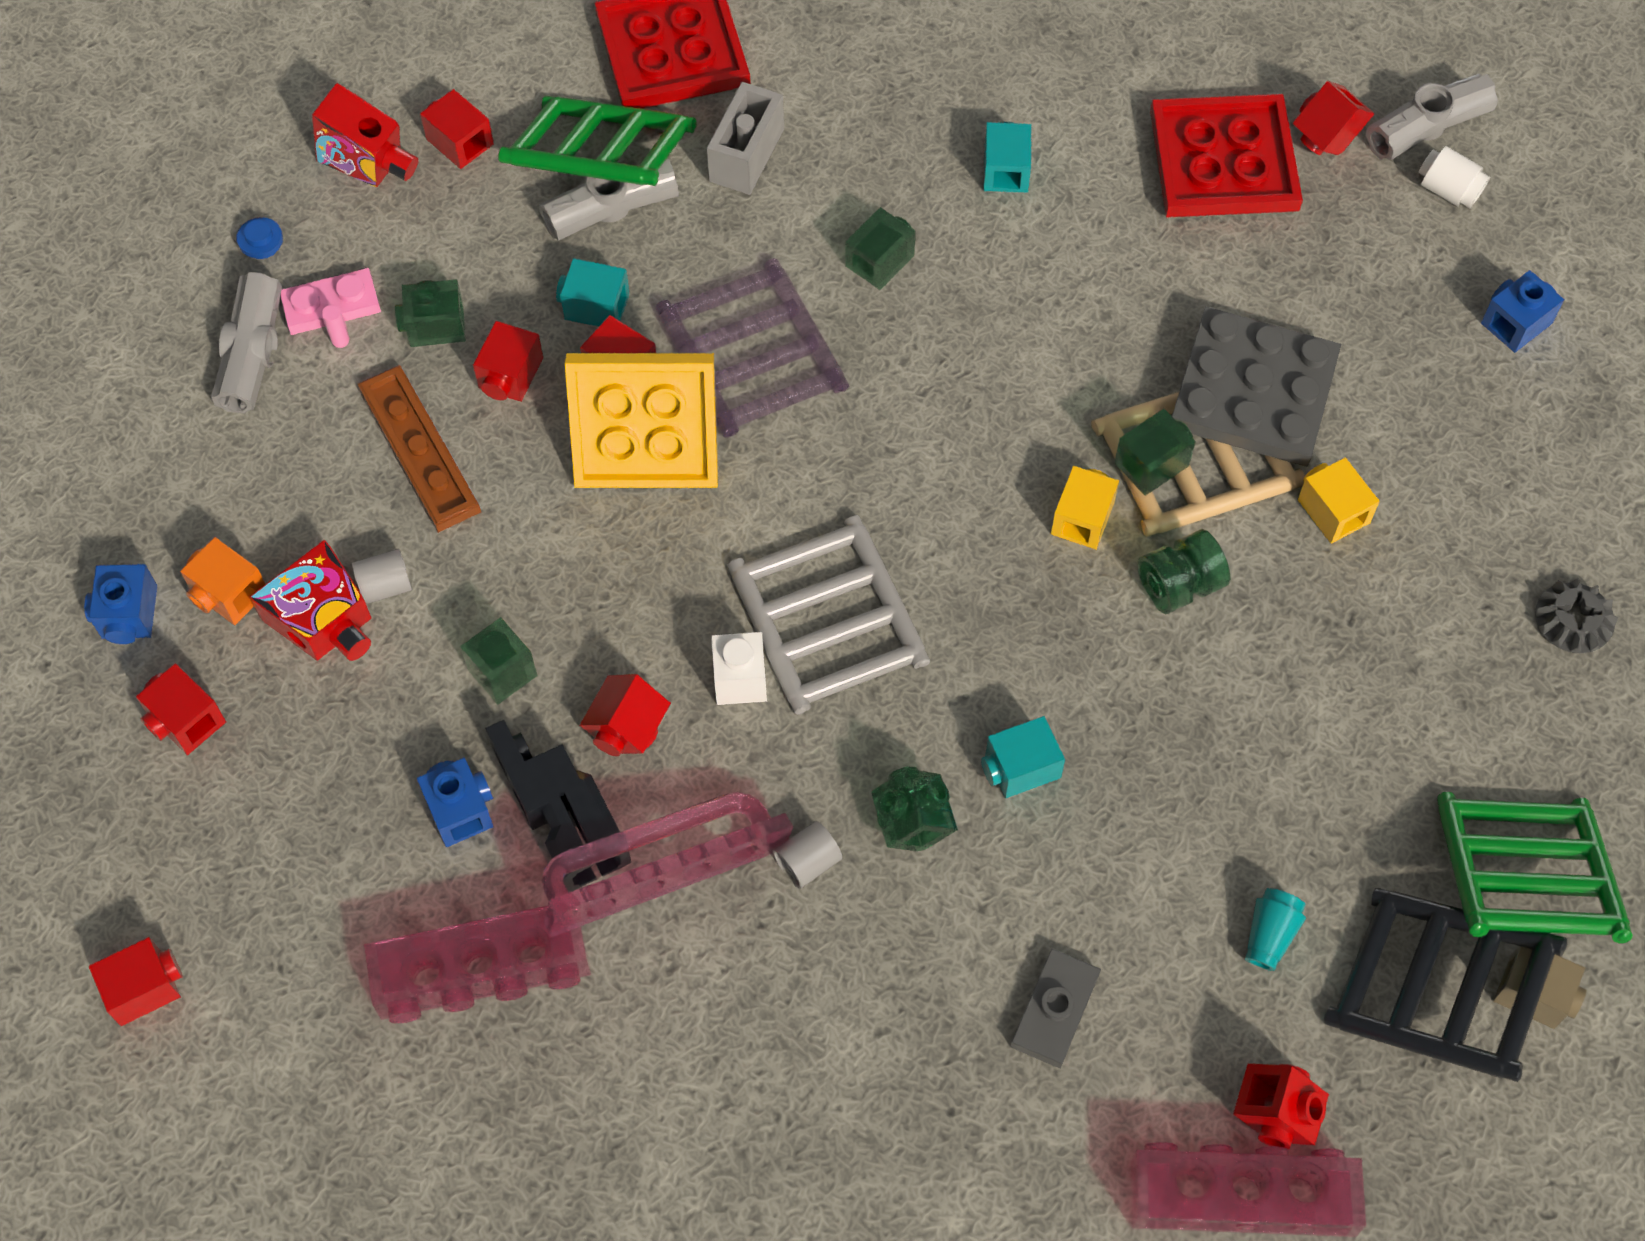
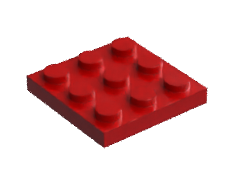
[595,0,751,109]
[1150,94,1303,218]

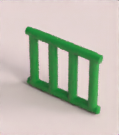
[498,96,697,186]
[1437,792,1633,944]

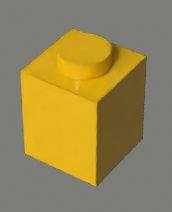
[1298,457,1380,544]
[1051,466,1119,550]

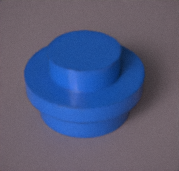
[236,217,283,259]

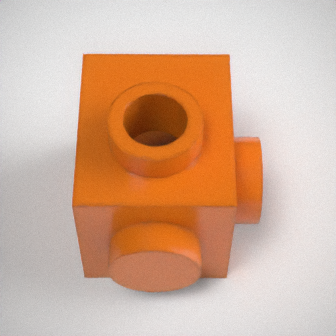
[180,537,265,626]

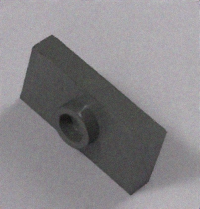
[1011,949,1101,1069]

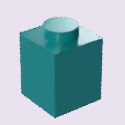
[984,122,1031,193]
[556,258,630,327]
[981,716,1065,799]

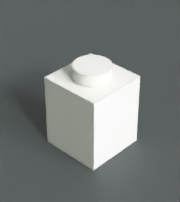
[712,632,767,705]

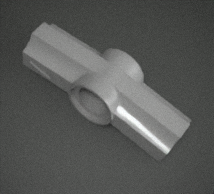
[1365,73,1498,160]
[539,159,679,241]
[211,272,282,413]

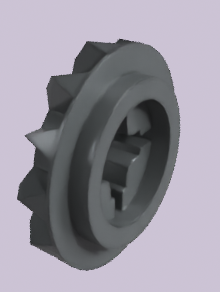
[1535,578,1618,653]

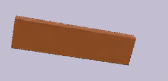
[358,365,481,533]

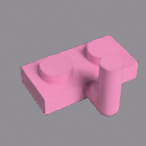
[280,268,381,348]

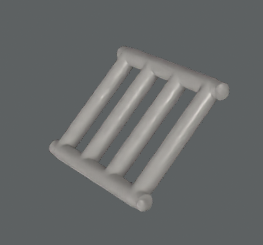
[728,515,930,715]

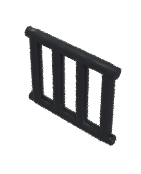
[1324,888,1568,1082]

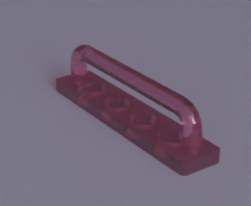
[542,792,793,937]

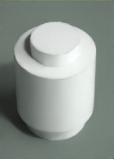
[1418,146,1490,208]

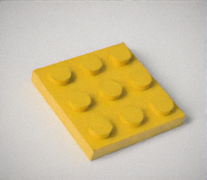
[565,353,718,488]

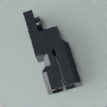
[485,720,631,893]

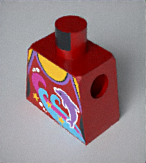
[312,83,418,187]
[250,540,371,661]

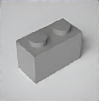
[707,82,784,195]

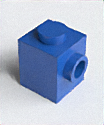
[1481,270,1565,353]
[84,564,157,644]
[417,757,494,848]

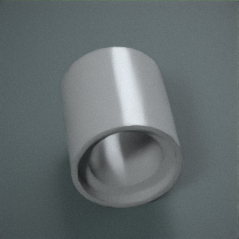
[352,549,412,604]
[773,821,843,889]

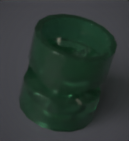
[1137,529,1231,615]

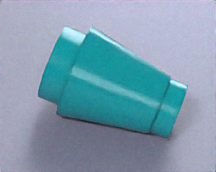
[1245,888,1306,971]

